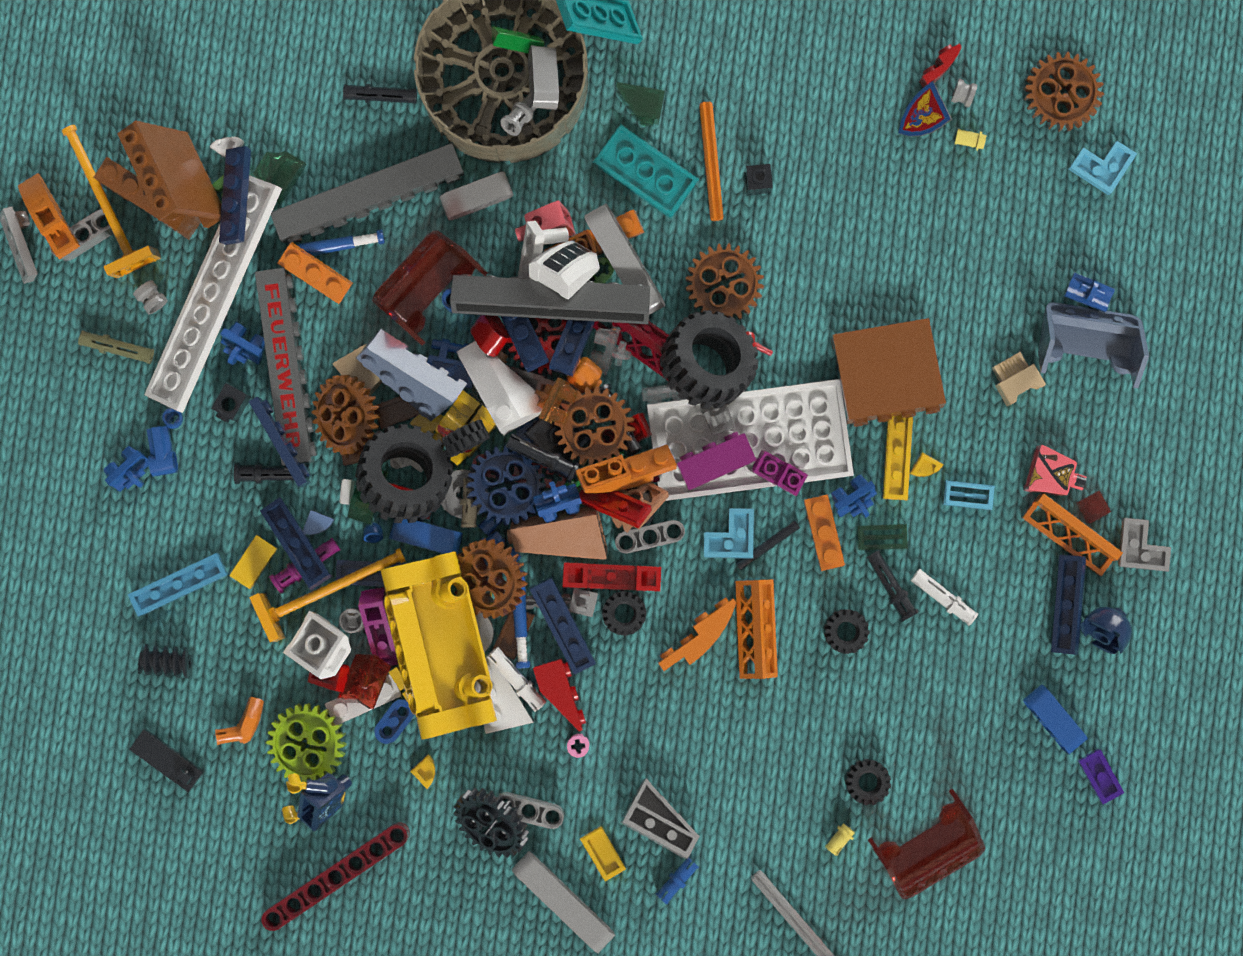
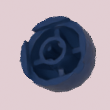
[1080,607,1132,654]

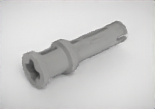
[501,93,536,136]

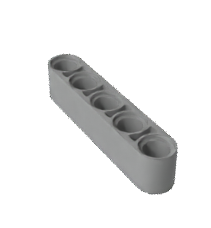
[584,203,665,315]
[511,851,615,953]

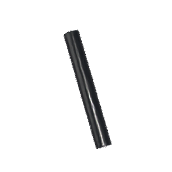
[735,520,800,570]

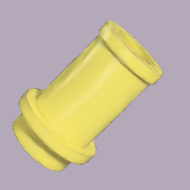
[955,129,987,151]
[825,823,855,856]

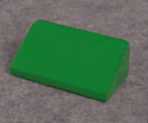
[491,26,544,54]

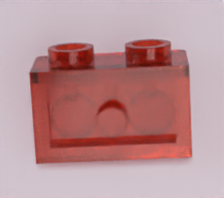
[338,654,391,709]

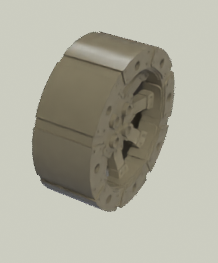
[414,0,588,163]

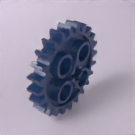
[465,446,546,526]

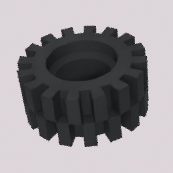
[441,419,490,457]
[602,591,646,636]
[824,609,870,654]
[845,759,891,805]

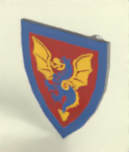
[898,81,952,137]

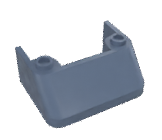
[1038,303,1149,388]

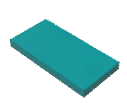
[556,0,643,45]
[592,123,699,219]

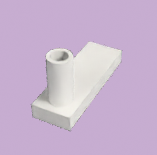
[518,221,569,279]

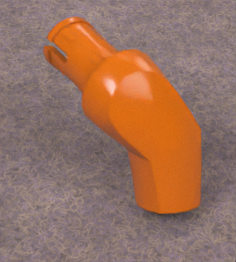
[215,697,264,745]

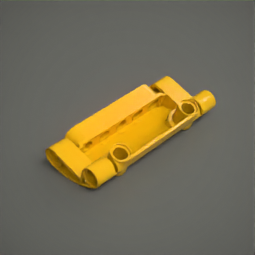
[380,552,497,740]

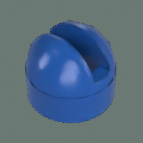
[162,408,183,429]
[363,522,383,543]

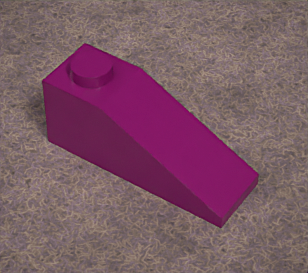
[358,587,399,668]

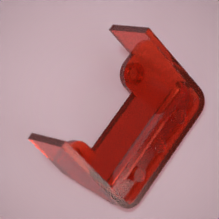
[372,230,488,346]
[868,788,985,899]

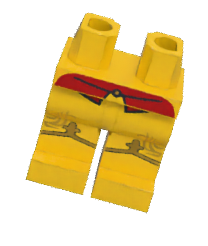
[433,390,496,466]

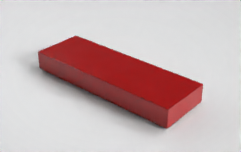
[579,489,652,528]

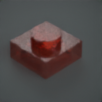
[1076,490,1111,524]

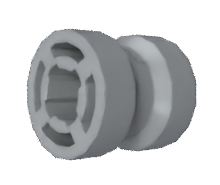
[133,280,168,314]
[339,608,364,633]

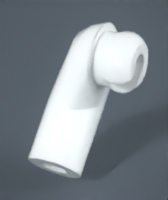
[390,457,423,472]

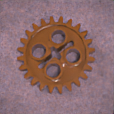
[1023,52,1104,131]
[685,243,764,320]
[311,375,380,455]
[554,386,635,465]
[455,539,528,619]

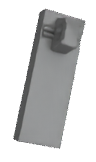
[0,207,37,284]

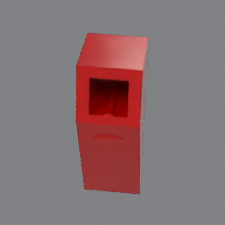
[533,658,586,731]

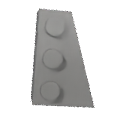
[620,778,700,859]

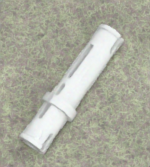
[910,569,978,626]
[487,647,546,712]

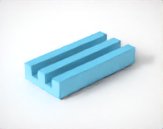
[942,480,995,510]

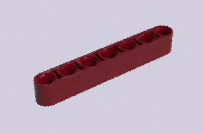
[262,822,410,931]

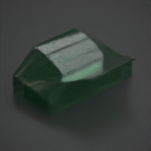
[253,151,307,205]

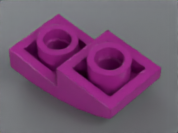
[750,450,808,496]

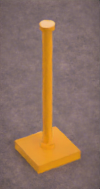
[61,125,162,278]
[249,548,406,643]

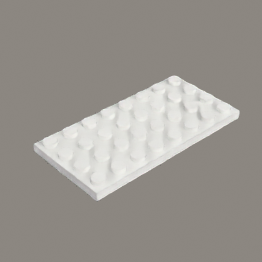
[647,379,854,501]

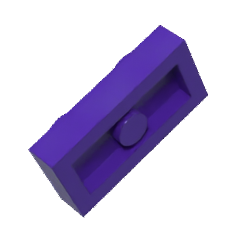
[1077,749,1124,805]

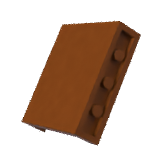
[117,120,222,228]
[831,318,946,427]

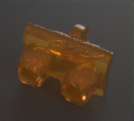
[534,377,579,424]

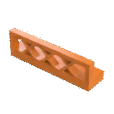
[1022,494,1123,576]
[735,579,778,679]

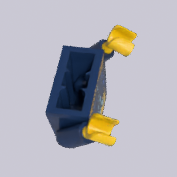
[282,773,352,832]

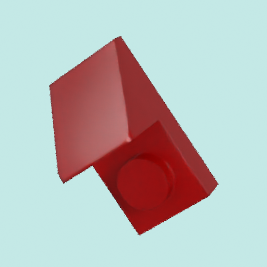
[307,664,350,692]

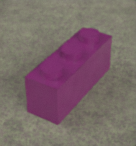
[677,432,756,491]

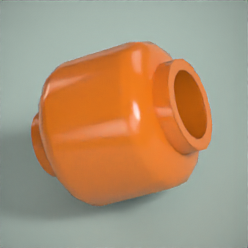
[566,357,602,393]

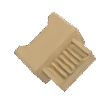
[992,352,1046,406]

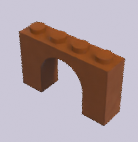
[93,157,201,240]

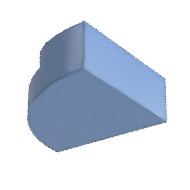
[303,510,335,535]

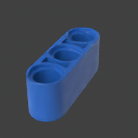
[389,519,463,554]
[1023,684,1088,755]

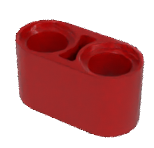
[470,315,510,357]

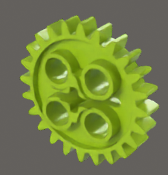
[266,703,347,782]

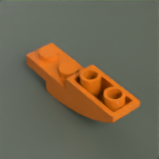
[18,173,80,259]
[544,209,644,256]
[576,445,677,493]
[658,597,736,671]

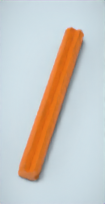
[699,102,723,221]

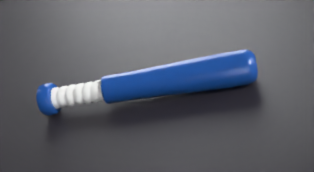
[296,229,385,256]
[513,570,530,668]

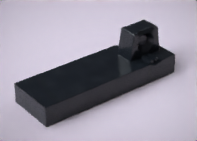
[129,729,205,792]

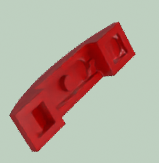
[562,562,661,591]

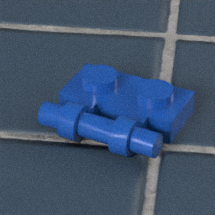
[427,338,473,389]

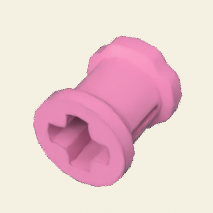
[567,734,589,758]

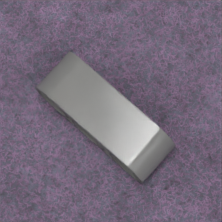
[528,46,559,110]
[439,172,514,220]
[50,209,114,261]
[615,520,685,553]
[497,792,564,829]

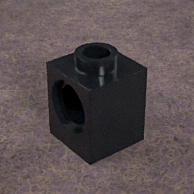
[744,164,773,196]
[211,383,251,423]

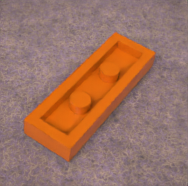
[277,242,353,304]
[803,494,845,571]

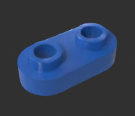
[374,699,415,744]

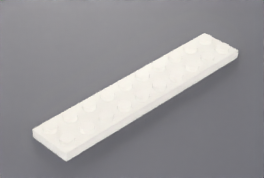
[144,176,282,413]

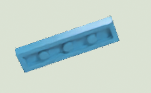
[128,553,229,617]

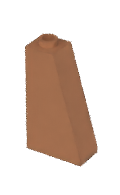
[507,506,608,560]

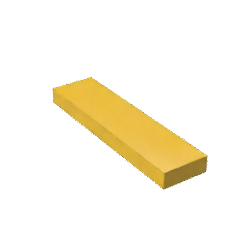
[882,415,913,501]

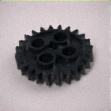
[453,788,529,858]

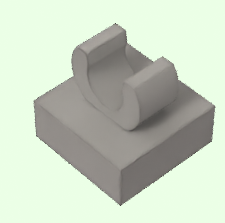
[703,404,736,436]
[569,588,598,617]

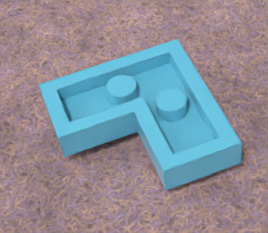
[1068,141,1137,195]
[704,508,754,558]

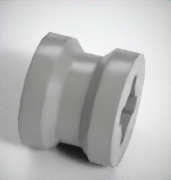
[951,78,978,108]

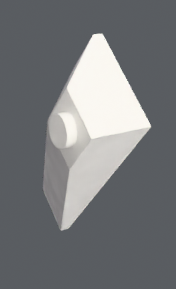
[457,341,546,435]

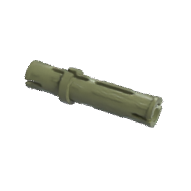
[78,330,154,364]

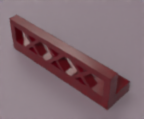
[593,321,669,381]

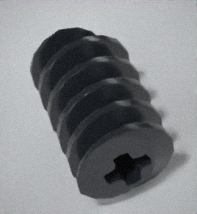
[138,644,193,679]

